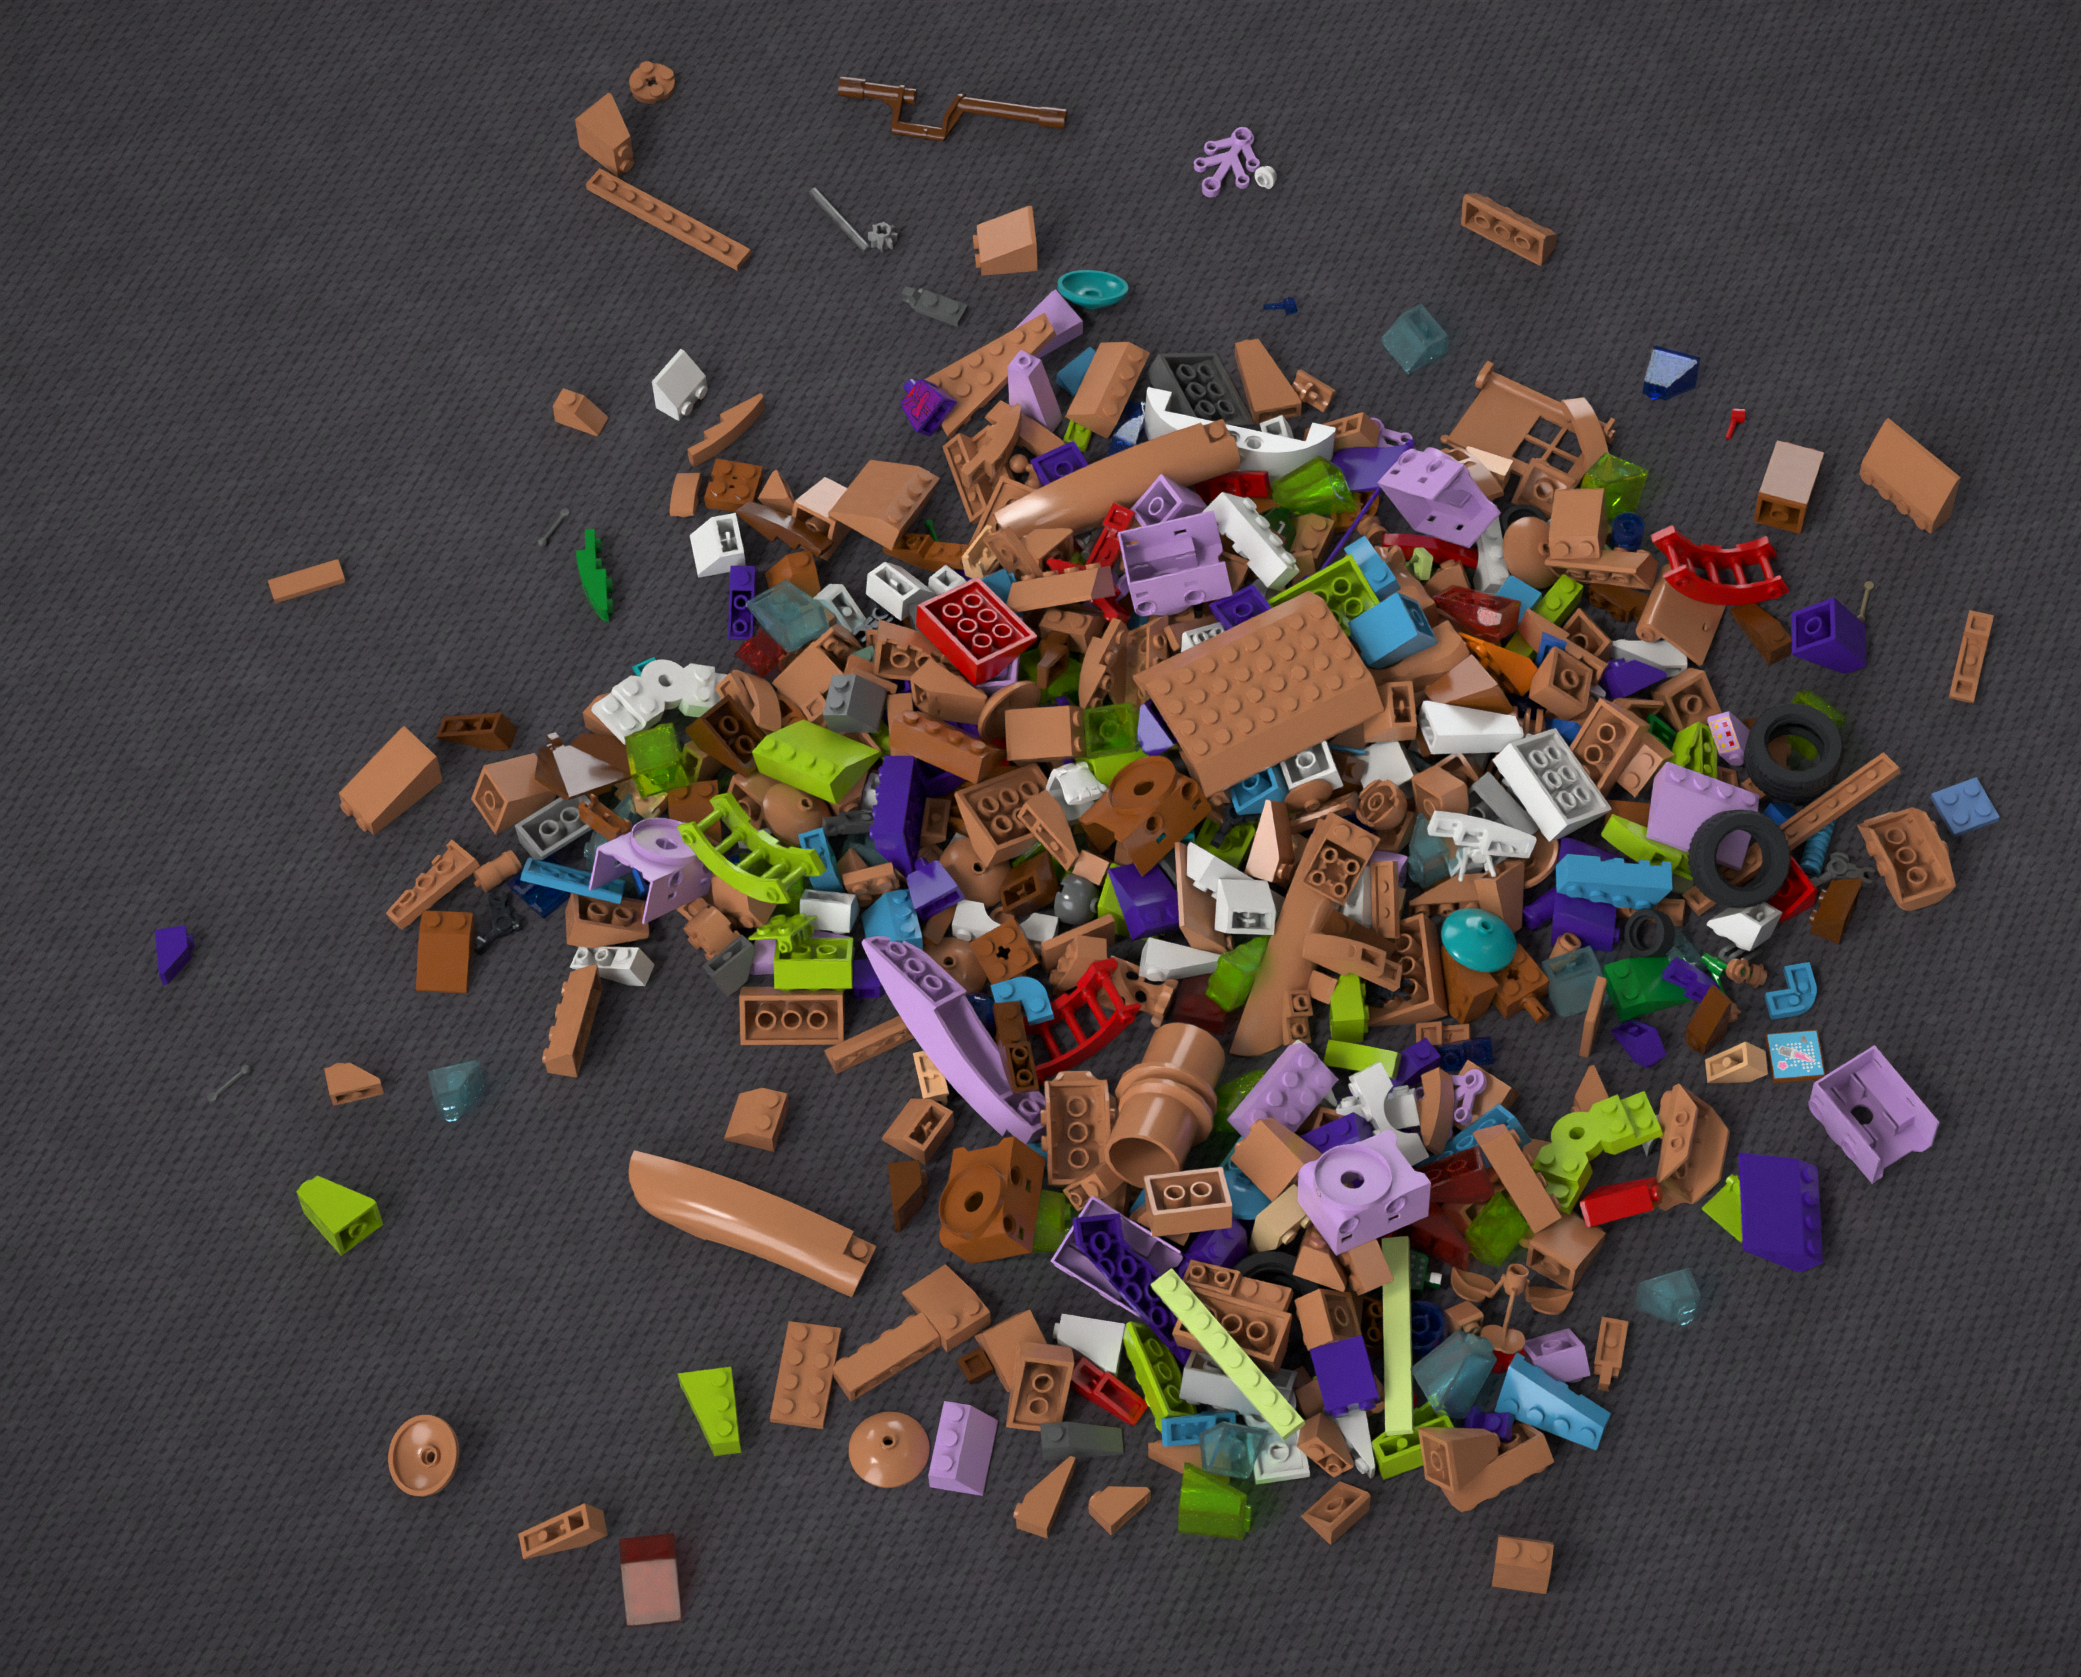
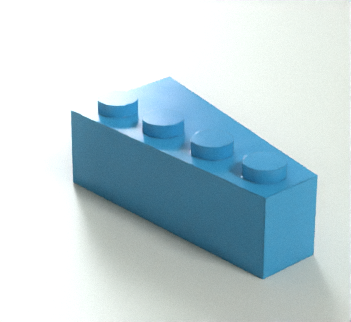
[1495,1352,1611,1450]

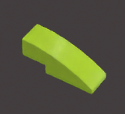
[1323,1040,1402,1080]

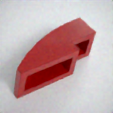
[1069,1357,1148,1426]

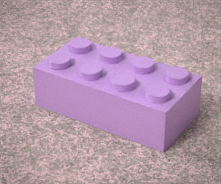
[1227,1043,1339,1138]

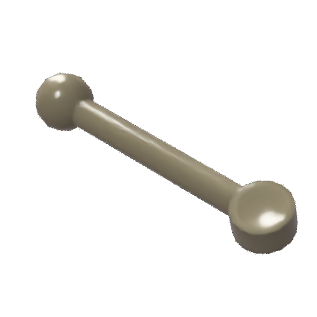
[1857,581,1874,623]

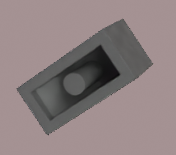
[702,935,755,997]

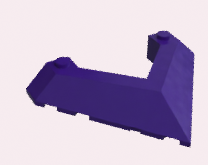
[1072,1213,1255,1366]

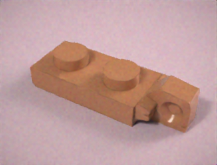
[1593,1317,1628,1392]

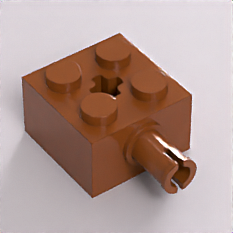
[969,918,1042,985]
[1489,943,1550,1024]

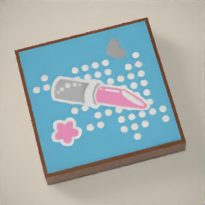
[1765,1030,1826,1083]

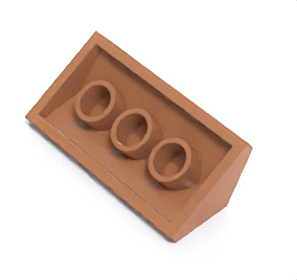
[1253,791,1358,838]

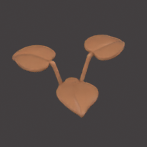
[1451,1264,1573,1354]

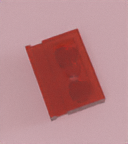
[734,628,788,678]

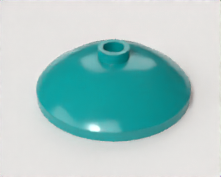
[1057,270,1128,309]
[1441,908,1517,972]

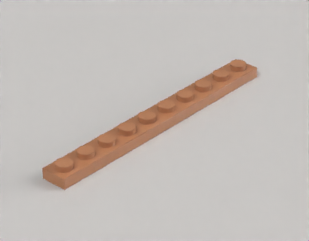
[1682,752,1900,916]

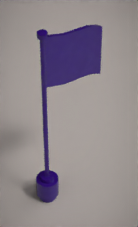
[1300,439,1416,582]

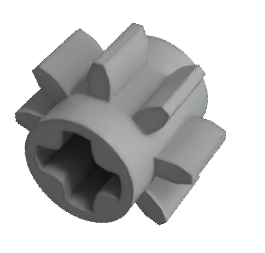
[868,222,898,252]

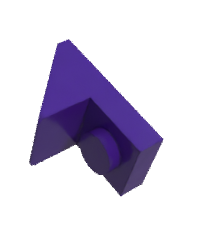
[1462,1406,1514,1442]

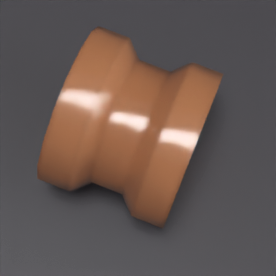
[1357,516,1388,545]

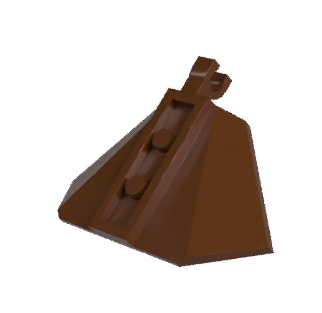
[535,732,641,800]

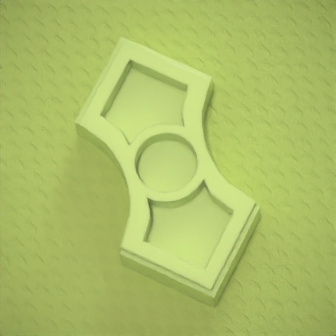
[1405,548,1433,582]

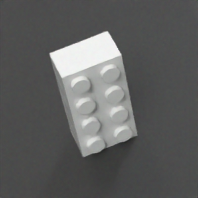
[1280,740,1343,792]

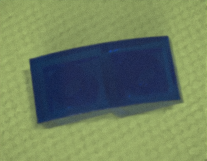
[1437,1036,1494,1072]

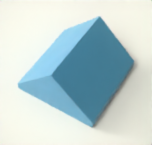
[1482,575,1542,642]

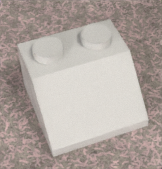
[652,349,708,421]

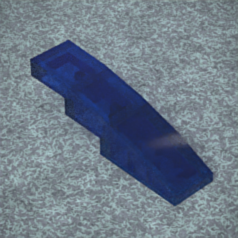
[1107,400,1146,457]

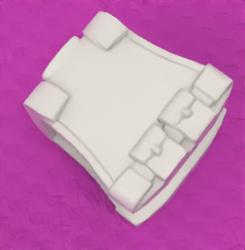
[1046,762,1108,825]

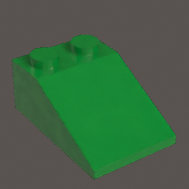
[1602,956,1693,1022]

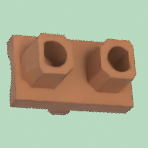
[1292,369,1336,412]

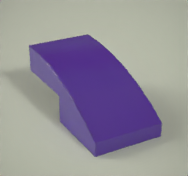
[1662,957,1720,1003]

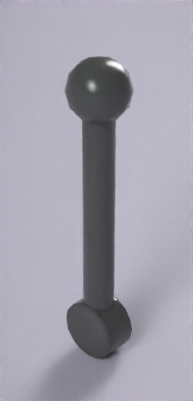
[538,508,570,547]
[207,1065,251,1103]

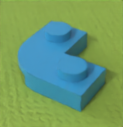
[1765,962,1817,1020]
[990,977,1054,1026]

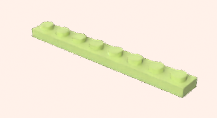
[1151,1268,1305,1441]

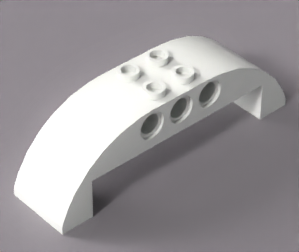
[1144,387,1336,488]

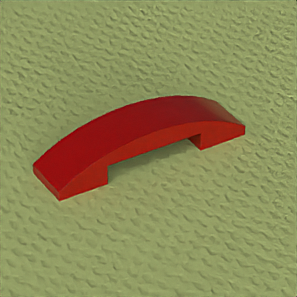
[1085,503,1135,571]

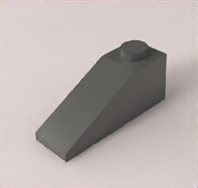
[1040,1422,1124,1461]

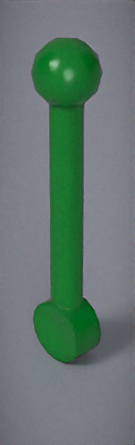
[924,519,939,542]

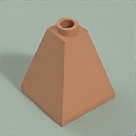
[1418,1427,1500,1493]

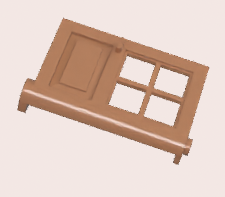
[1447,361,1616,489]

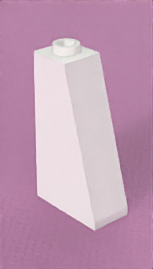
[1417,701,1524,754]

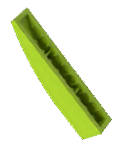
[1501,574,1584,694]

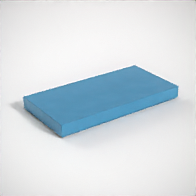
[520,857,626,904]

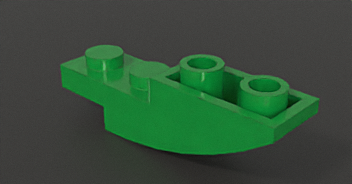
[576,529,614,622]

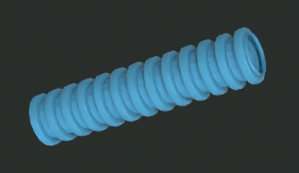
[1799,784,1837,878]

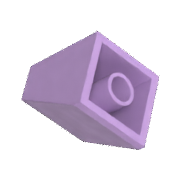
[1130,474,1207,535]

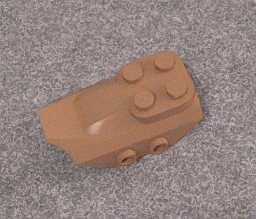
[1107,614,1170,723]
[1857,807,1956,911]
[1040,1071,1115,1188]
[1656,1084,1730,1211]

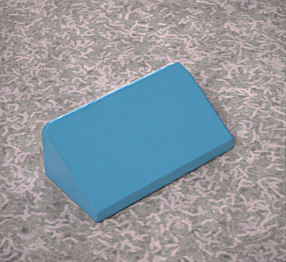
[1057,347,1096,397]

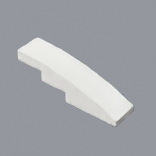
[1427,810,1537,858]

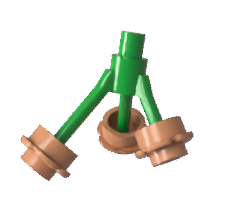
[1701,953,1767,1023]

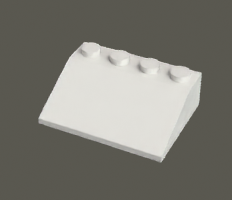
[1493,728,1612,842]

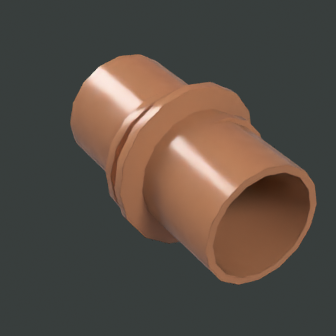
[1104,1023,1225,1188]

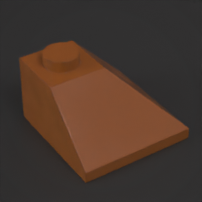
[765,550,821,614]

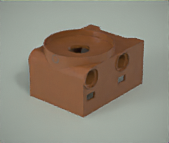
[1078,756,1212,877]
[939,1136,1045,1264]

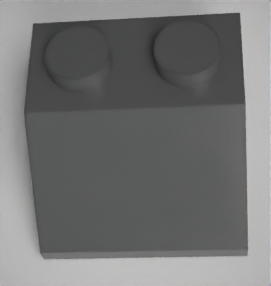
[823,674,887,733]

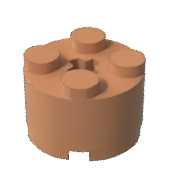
[683,904,740,961]

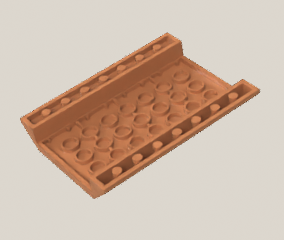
[1133,591,1384,798]

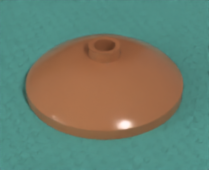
[1502,517,1558,589]
[978,681,1041,741]
[761,782,832,848]
[1494,829,1560,889]
[939,837,1011,910]
[923,937,987,1001]
[849,1412,930,1488]
[388,1415,459,1497]

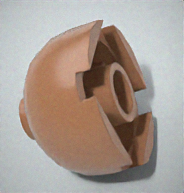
[1355,779,1407,831]

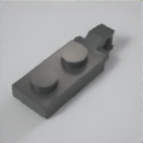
[901,286,968,327]
[822,809,874,836]

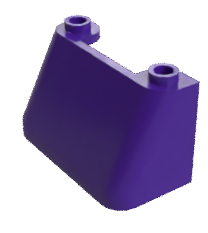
[1551,837,1626,952]

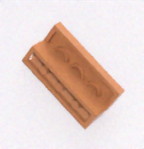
[942,425,1015,524]

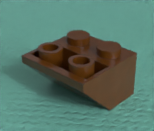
[999,850,1060,917]

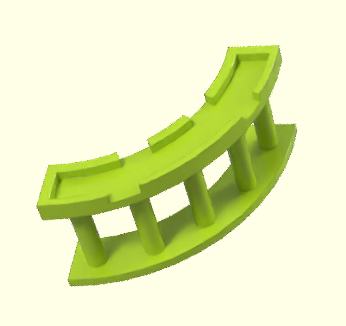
[677,792,827,904]

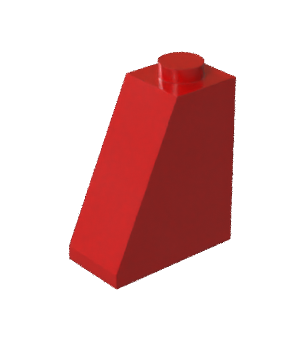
[1580,1177,1663,1227]

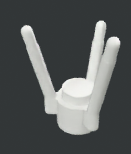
[1458,846,1496,882]

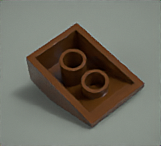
[684,694,765,778]

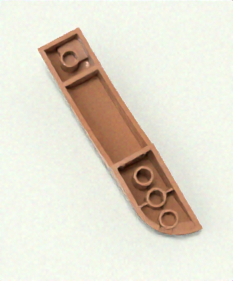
[993,419,1240,539]
[1229,818,1341,1057]
[628,1151,876,1297]

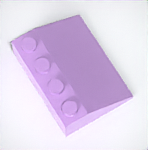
[1646,762,1759,871]

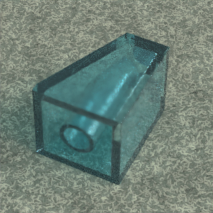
[1410,1330,1497,1419]

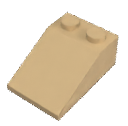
[1248,1184,1312,1254]

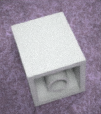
[1352,740,1418,799]

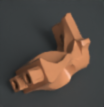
[1097,955,1179,1028]

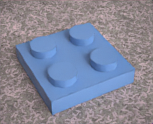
[1930,777,2000,838]

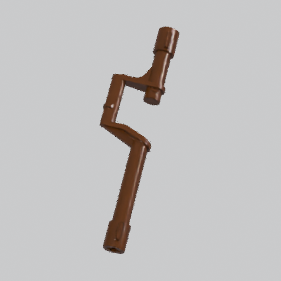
[838,75,1068,142]

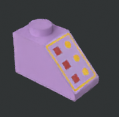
[1707,711,1750,766]

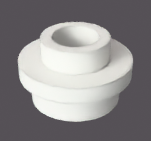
[1255,166,1277,189]

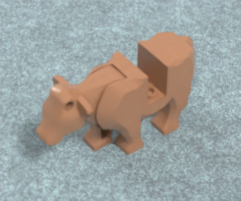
[1345,545,1470,711]

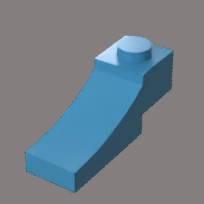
[1344,536,1401,601]
[1162,1410,1236,1447]

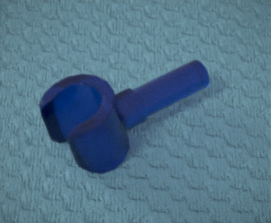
[1263,297,1298,315]

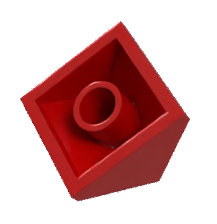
[1766,855,1817,923]

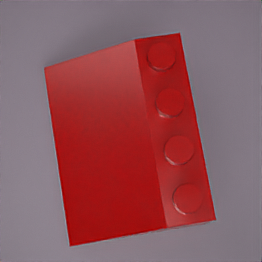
[916,577,1038,686]

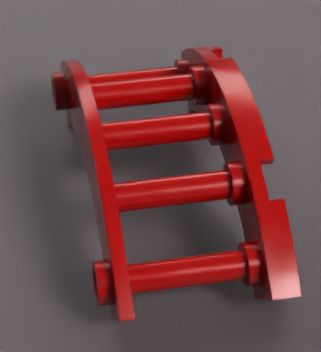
[1651,525,1790,605]
[1023,958,1141,1085]

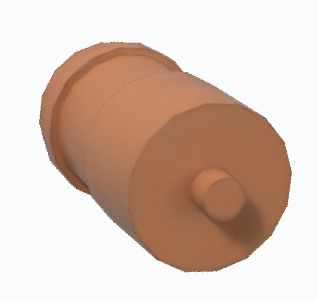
[473,850,522,893]

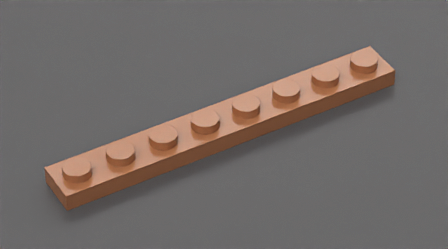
[586,168,751,271]

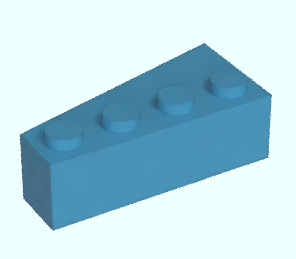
[1556,854,1673,911]
[1415,1104,1532,1197]

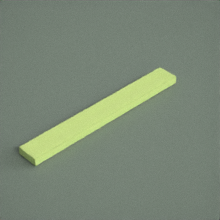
[1382,1236,1414,1436]

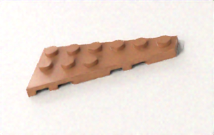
[924,313,1056,439]

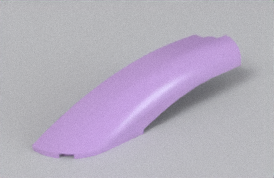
[862,936,1046,1145]

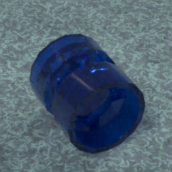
[1610,512,1644,553]

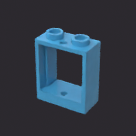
[798,828,844,893]

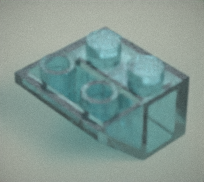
[1381,304,1448,374]
[1541,946,1608,1019]

